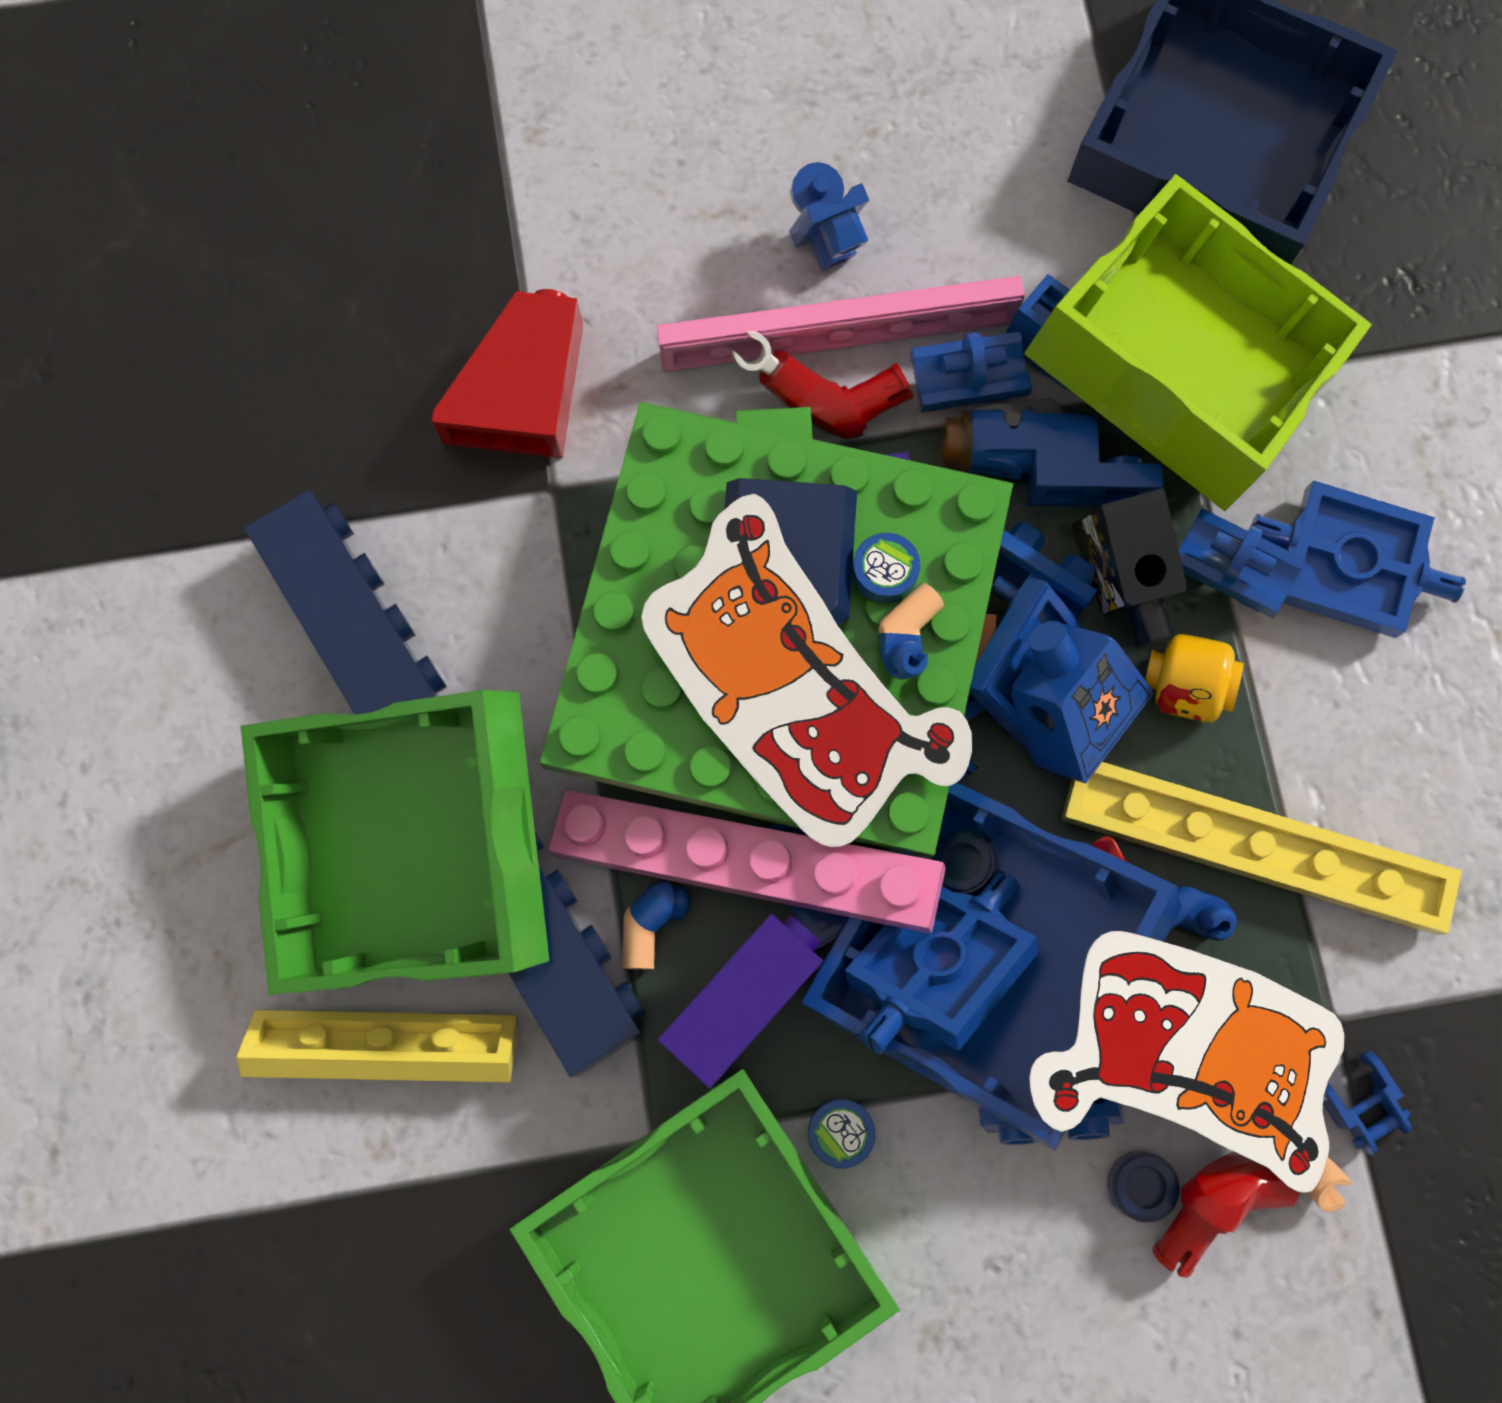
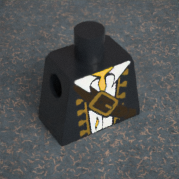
[1071,488,1187,646]

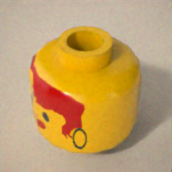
[1145,634,1244,723]

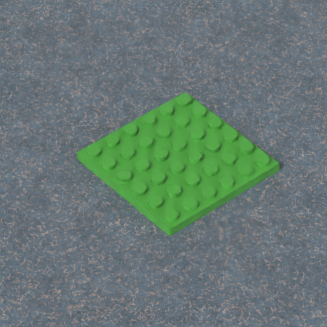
[540,402,1013,860]

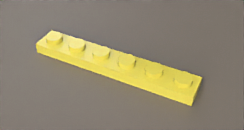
[1061,762,1462,936]

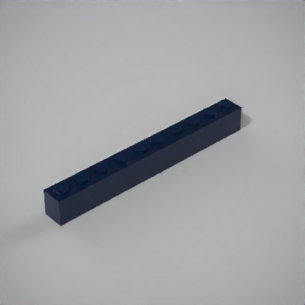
[244,489,647,1078]

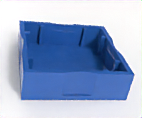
[801,783,1182,1150]

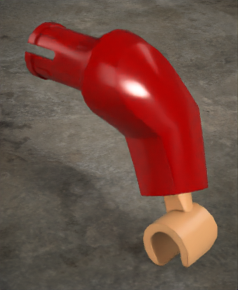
[1152,1151,1351,1278]

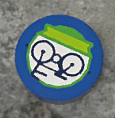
[852,533,920,603]
[808,1099,876,1169]

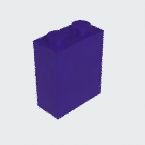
[658,913,823,1089]

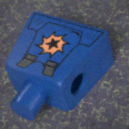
[1010,621,1153,784]

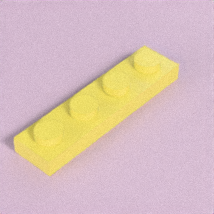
[236,1010,519,1083]

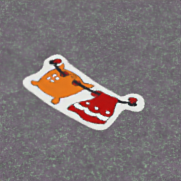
[641,494,972,847]
[1029,931,1344,1193]

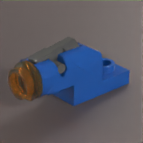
[942,398,1163,508]

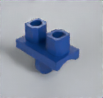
[789,162,869,271]
[910,331,1032,412]
[1179,508,1306,619]
[991,521,1097,621]

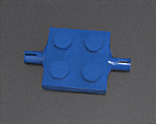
[1249,480,1466,638]
[845,870,1039,1054]

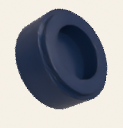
[930,831,998,896]
[1107,1151,1180,1222]

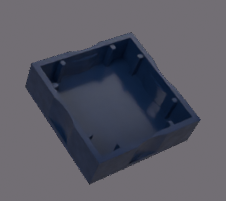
[1067,0,1399,265]

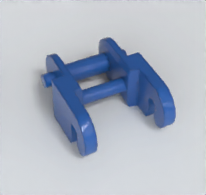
[1323,1050,1412,1156]

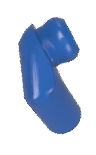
[1171,886,1237,941]

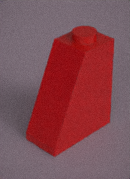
[432,289,583,459]

